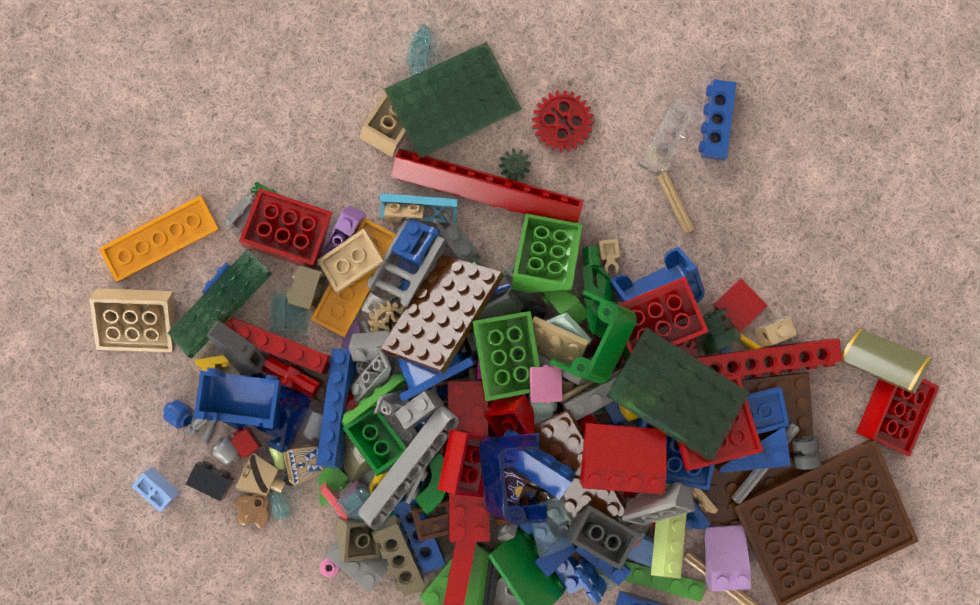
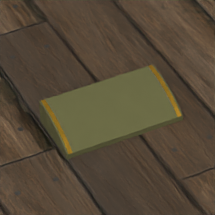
[842,328,933,394]

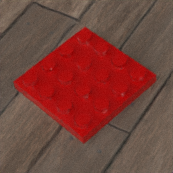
[663,374,763,472]

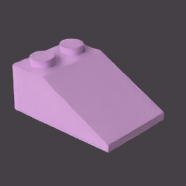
[705,524,751,592]

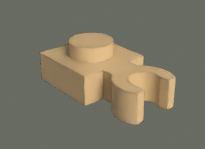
[598,239,620,273]

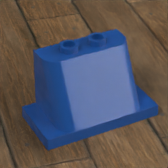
[397,349,478,401]

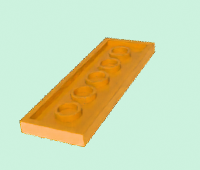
[99,195,220,282]
[310,218,396,337]

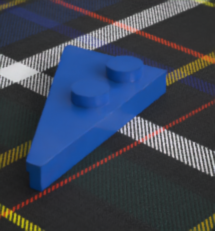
[720,427,791,473]

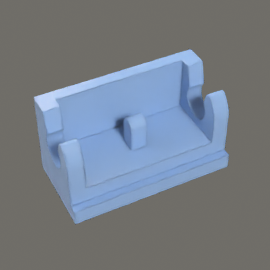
[132,467,180,512]

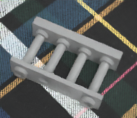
[367,220,448,309]

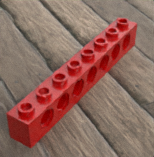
[687,338,842,383]

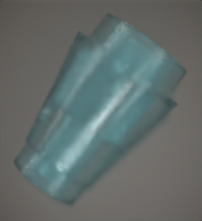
[269,491,291,521]

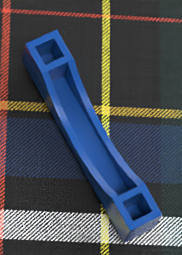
[316,348,357,469]

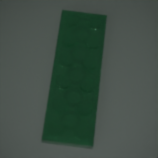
[167,249,273,359]

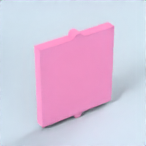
[530,365,562,404]

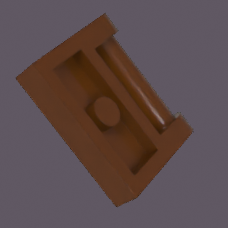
[410,496,449,542]

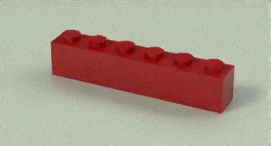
[219,313,331,375]

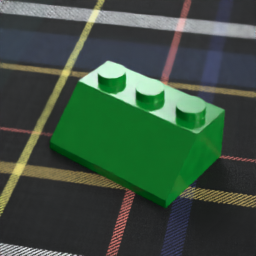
[343,406,406,476]

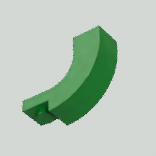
[415,453,447,516]

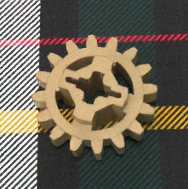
[368,300,405,332]

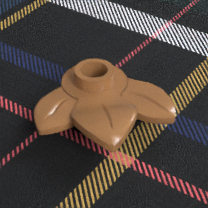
[234,494,269,529]

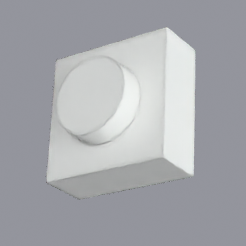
[361,292,387,315]

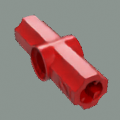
[262,356,321,398]

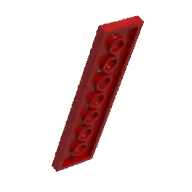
[448,381,490,542]

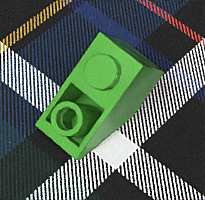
[318,467,350,507]

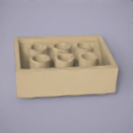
[89,288,175,352]

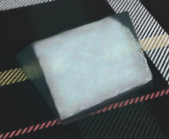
[269,294,309,333]

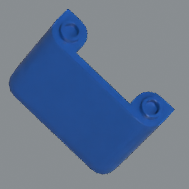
[610,247,705,303]
[194,368,281,429]

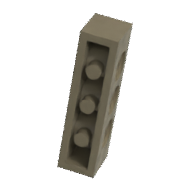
[372,515,426,597]

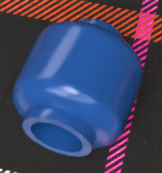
[163,400,193,429]

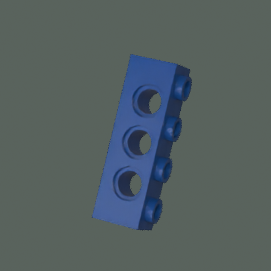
[698,79,737,161]
[393,494,446,574]

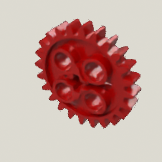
[532,90,594,153]

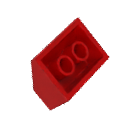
[438,429,495,497]

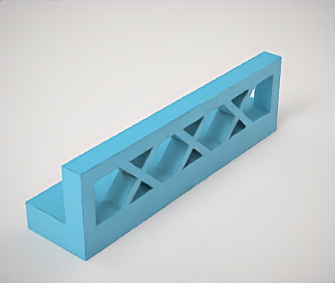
[380,193,458,223]

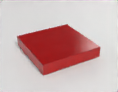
[713,278,768,332]

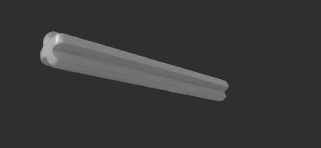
[732,423,800,504]

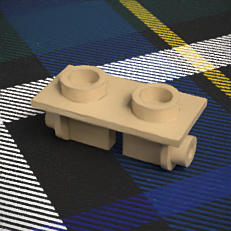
[384,203,424,223]

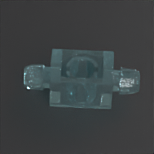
[407,24,432,76]

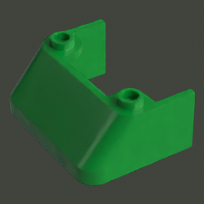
[550,289,637,384]

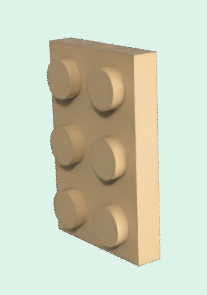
[317,228,386,293]
[532,316,589,365]

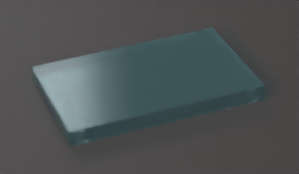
[526,497,572,558]

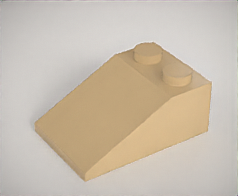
[359,86,422,157]

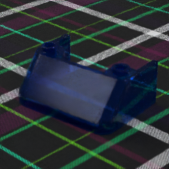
[479,433,547,525]

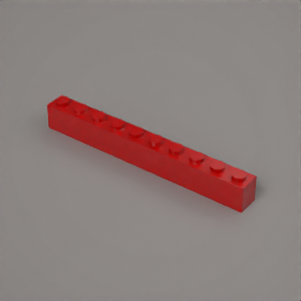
[391,148,584,223]

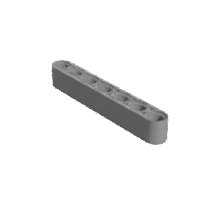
[358,406,459,529]

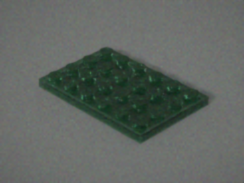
[385,42,522,158]
[606,328,749,462]

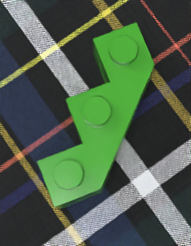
[540,290,587,324]

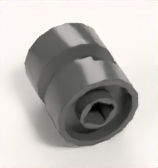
[792,436,821,469]

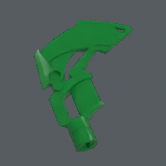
[582,246,632,358]

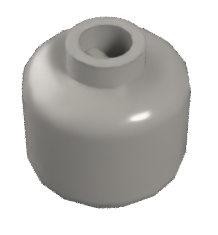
[212,436,241,465]

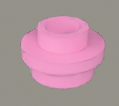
[320,558,339,577]

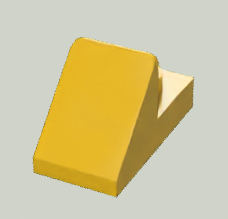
[194,355,233,373]

